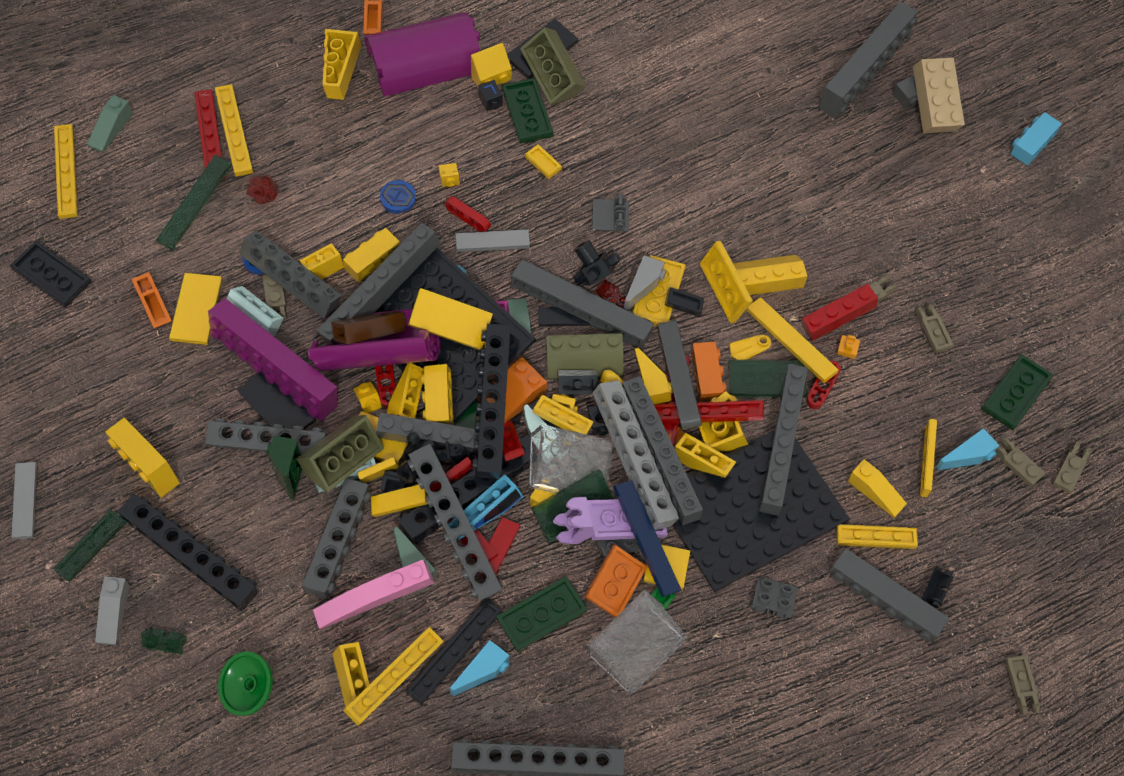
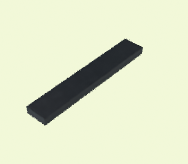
[405,598,502,706]

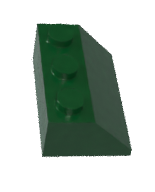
[267,436,302,500]

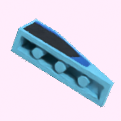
[448,474,523,541]

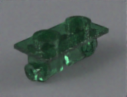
[141,627,187,655]

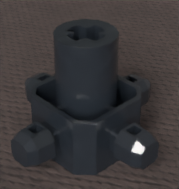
[574,240,621,286]
[397,432,446,483]

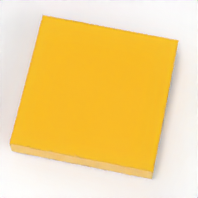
[643,545,690,590]

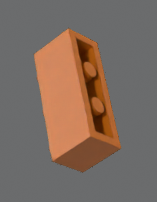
[691,342,726,403]

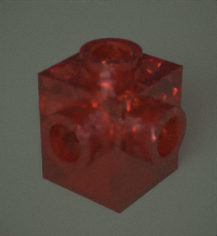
[246,176,279,204]

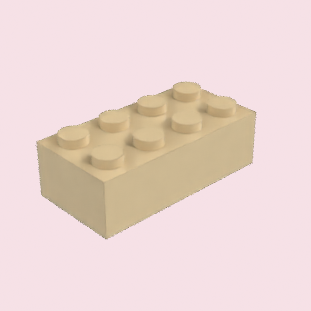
[913,58,965,134]

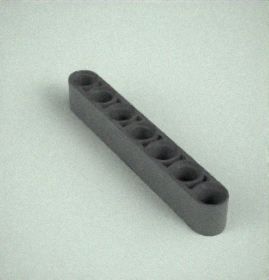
[658,319,702,431]

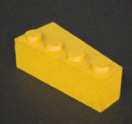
[323,29,362,100]
[105,418,180,498]

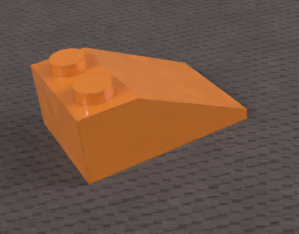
[478,357,547,423]

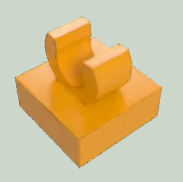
[837,335,860,359]

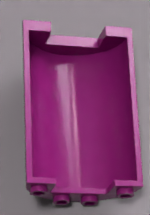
[364,12,480,97]
[308,309,441,371]

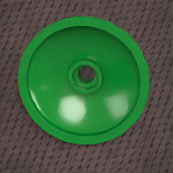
[218,651,273,716]

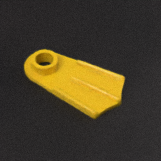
[729,335,771,363]

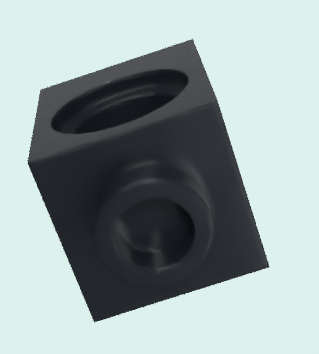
[587,405,609,436]

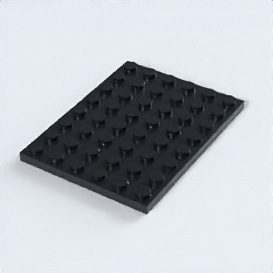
[374,248,537,422]
[672,430,850,593]

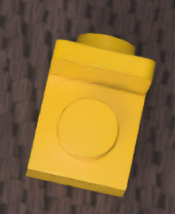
[439,163,460,187]

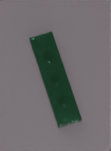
[53,509,127,583]

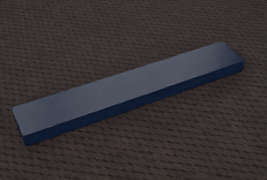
[613,480,681,598]

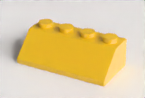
[733,255,807,295]

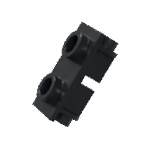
[444,441,474,466]
[922,566,954,608]

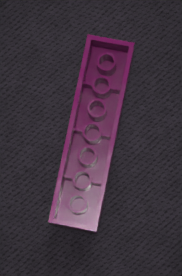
[208,298,337,421]

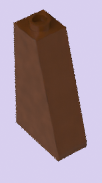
[331,311,407,344]

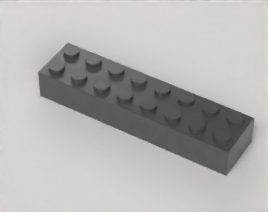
[819,1,918,119]

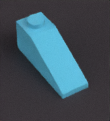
[936,428,1000,470]
[450,640,510,696]

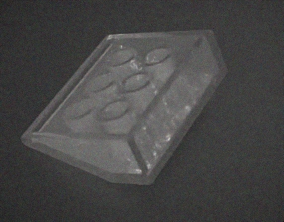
[530,424,612,500]
[587,589,688,695]

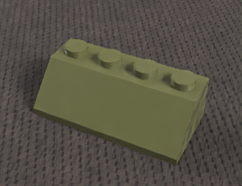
[520,27,586,105]
[546,333,623,380]
[296,415,384,492]

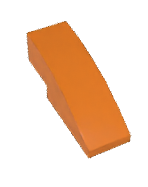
[363,0,383,35]
[131,272,172,329]

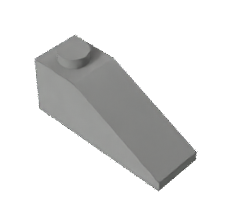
[624,256,666,310]
[95,576,130,646]

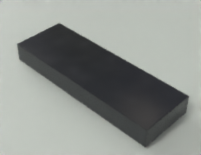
[538,307,591,327]

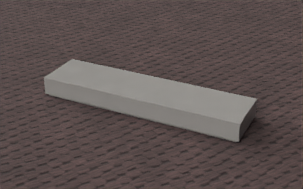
[456,229,530,252]
[12,462,37,540]

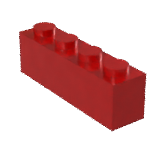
[802,284,878,341]

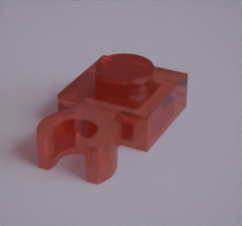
[595,280,627,309]

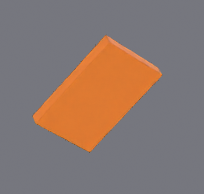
[584,545,648,619]

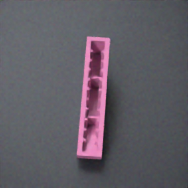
[313,560,434,629]

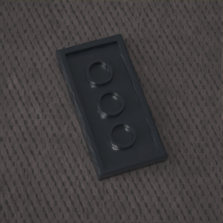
[507,19,579,79]
[10,241,92,308]
[237,372,316,439]

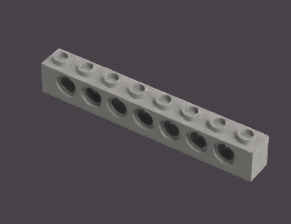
[592,380,679,530]

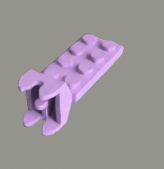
[553,497,668,544]

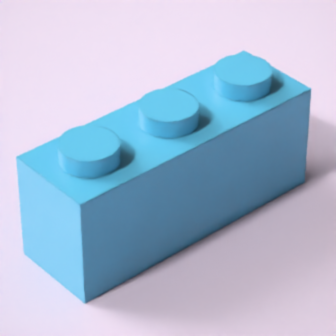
[1011,112,1062,166]

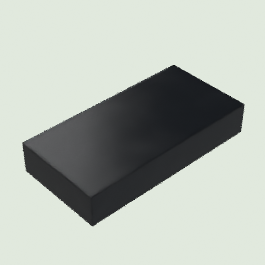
[665,287,704,317]

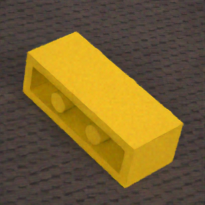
[343,228,400,283]
[421,364,454,425]
[332,642,370,707]

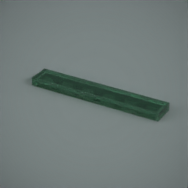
[156,155,231,251]

